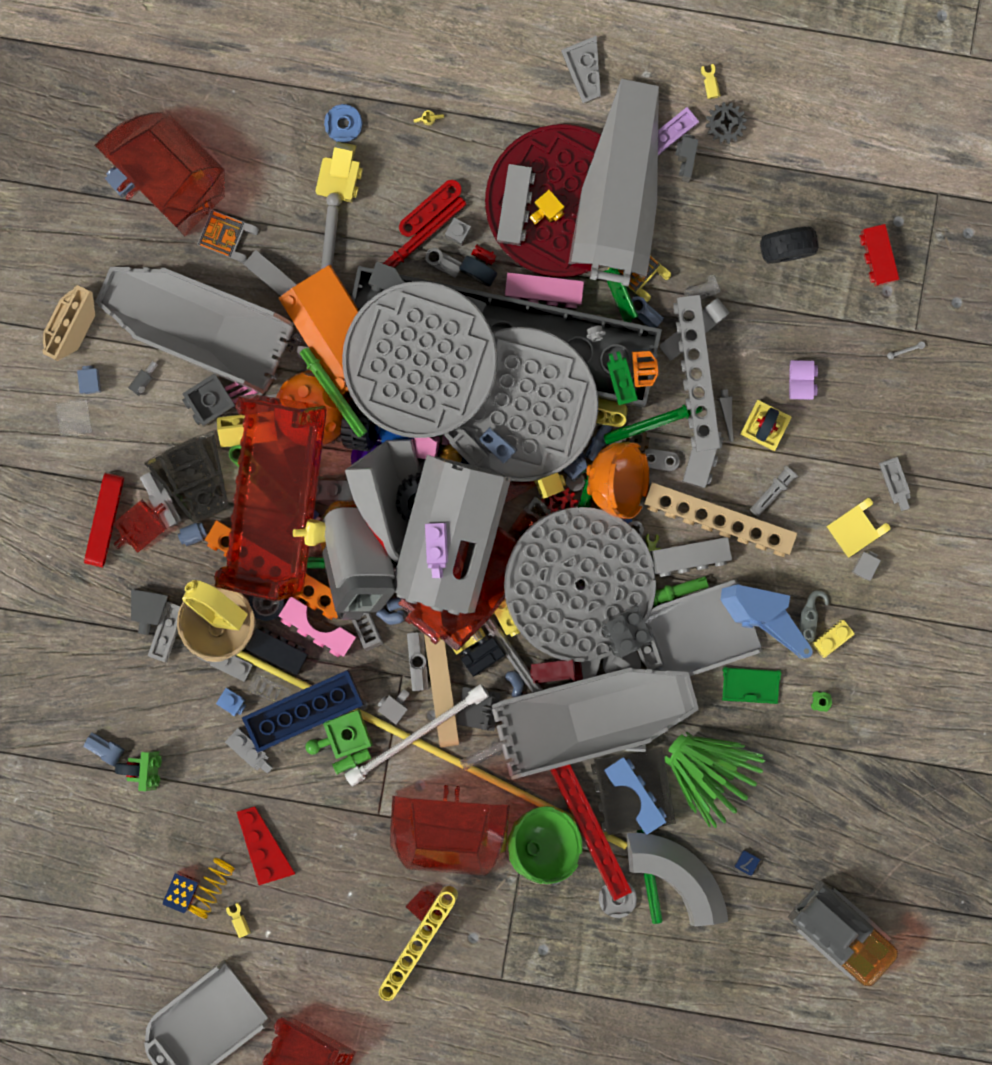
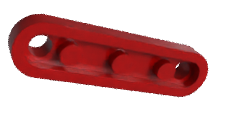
[399,180,461,237]

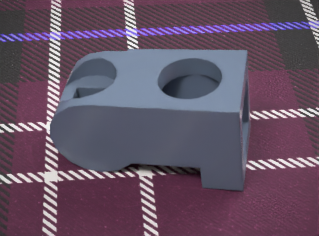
[479,427,517,464]

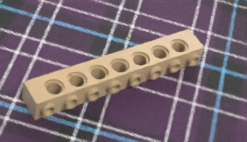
[644,482,797,557]

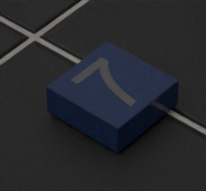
[734,850,761,876]

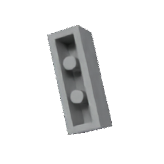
[682,426,724,488]

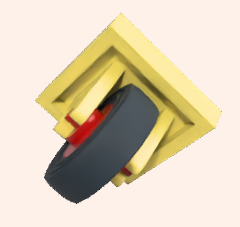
[740,400,792,451]

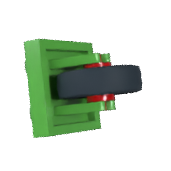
[115,751,162,791]

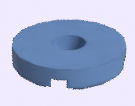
[324,104,363,143]

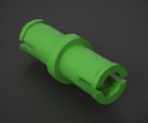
[332,748,372,775]

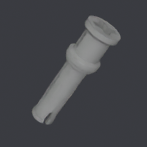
[749,465,798,517]

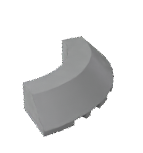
[627,833,728,926]

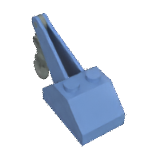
[720,584,829,659]

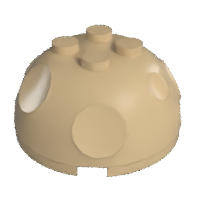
[177,584,255,662]

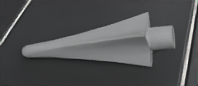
[718,389,734,442]

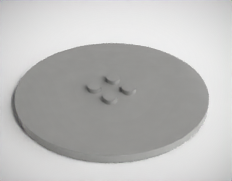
[342,281,497,438]
[450,327,598,482]

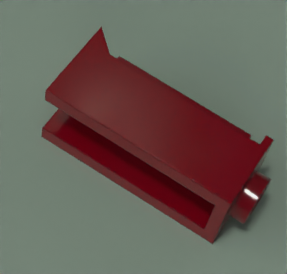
[530,660,583,684]

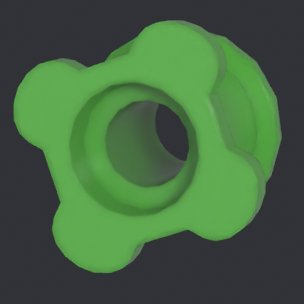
[811,691,832,712]

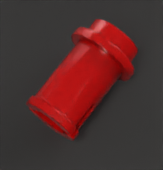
[471,244,497,265]

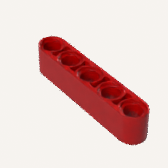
[84,472,124,568]

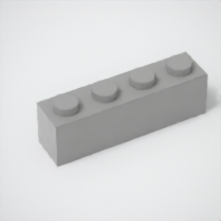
[497,164,535,246]
[650,537,732,577]

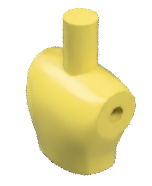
[293,519,326,546]

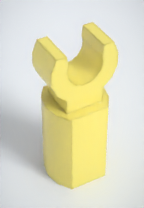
[701,64,720,99]
[226,903,251,938]

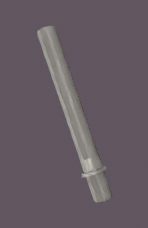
[482,614,543,693]

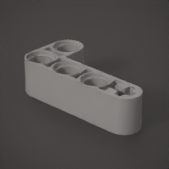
[659,298,730,361]

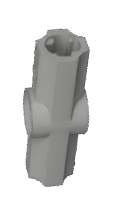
[140,470,182,528]
[407,632,429,691]

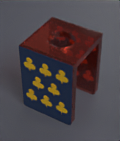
[163,871,201,913]

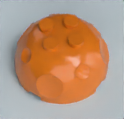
[274,370,350,447]
[586,442,649,519]

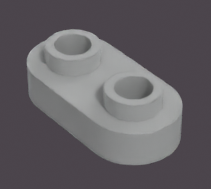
[643,449,679,471]

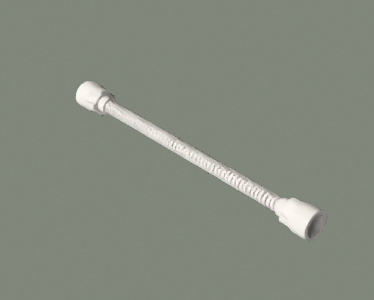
[344,684,489,787]

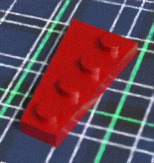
[236,806,296,885]

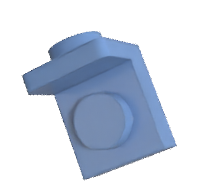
[216,687,246,716]

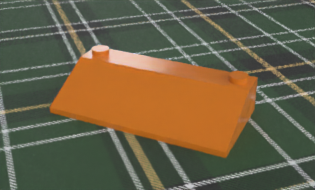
[278,264,359,395]

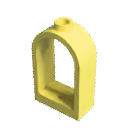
[182,580,248,631]

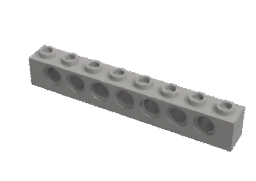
[673,295,720,452]

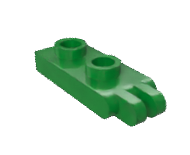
[607,351,637,406]

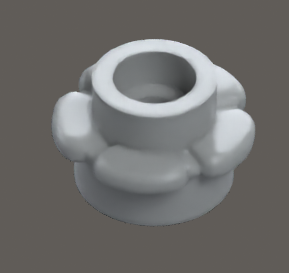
[587,326,605,342]

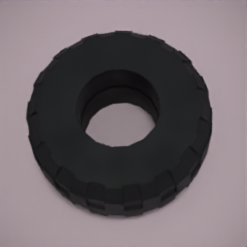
[760,226,819,264]

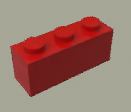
[859,224,899,287]

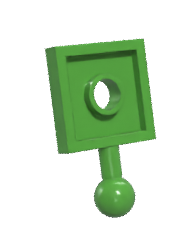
[305,709,373,759]

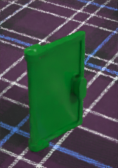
[603,268,638,323]
[722,666,782,704]

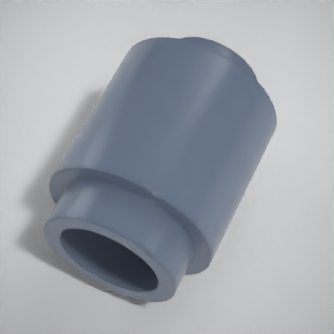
[178,522,207,547]

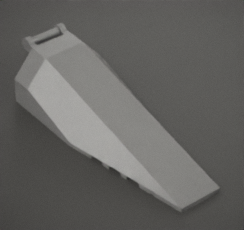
[568,79,659,286]

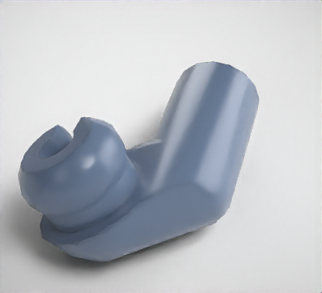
[376,608,406,625]
[505,671,524,698]

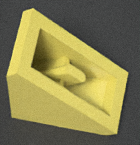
[329,142,356,179]

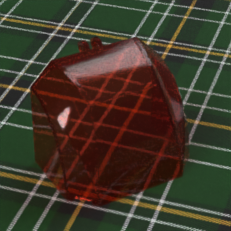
[94,112,225,237]
[390,785,510,876]

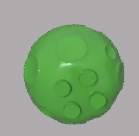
[507,806,582,884]

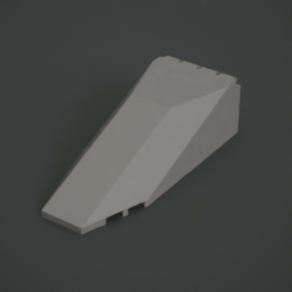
[95,267,294,394]
[492,668,699,780]

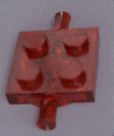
[113,499,167,553]

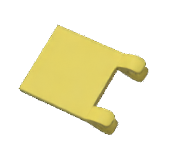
[826,498,891,558]

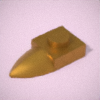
[439,444,462,462]

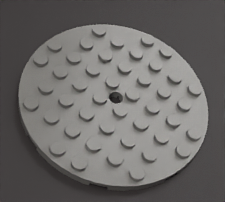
[504,507,656,662]

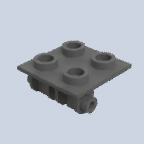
[457,687,501,731]

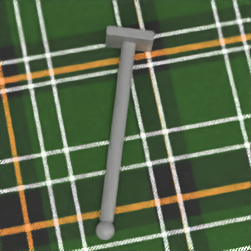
[297,193,342,360]

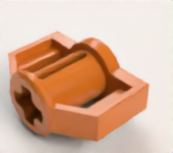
[632,350,658,387]

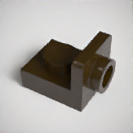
[622,432,650,453]

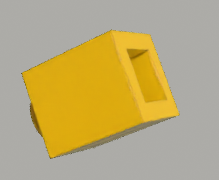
[530,190,565,224]

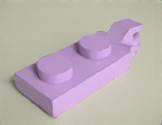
[425,523,448,578]

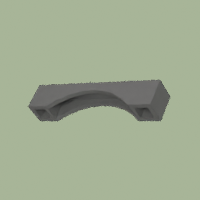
[368,262,486,314]

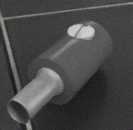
[128,361,158,396]

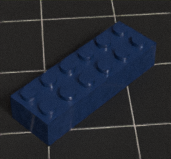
[242,669,364,753]

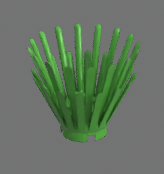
[665,732,765,828]

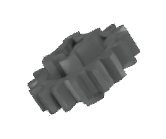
[705,102,747,145]

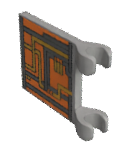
[197,209,259,264]

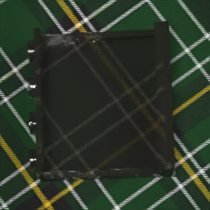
[591,747,676,836]

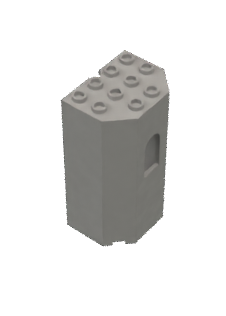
[393,455,511,615]

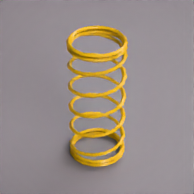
[187,857,235,919]

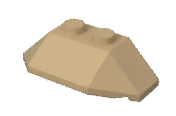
[43,285,95,361]

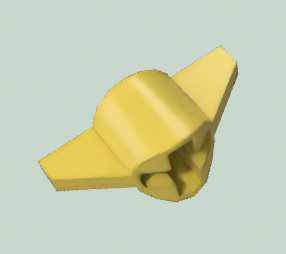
[414,110,444,126]

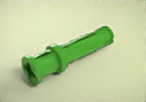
[653,576,708,607]

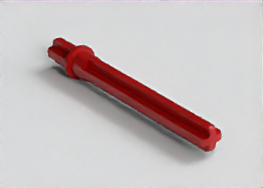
[383,197,466,268]

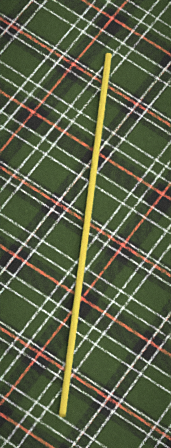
[236,651,627,849]

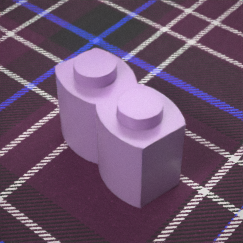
[789,360,818,400]

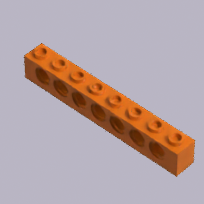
[205,520,338,620]

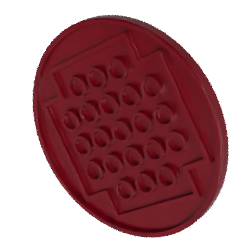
[485,124,601,277]

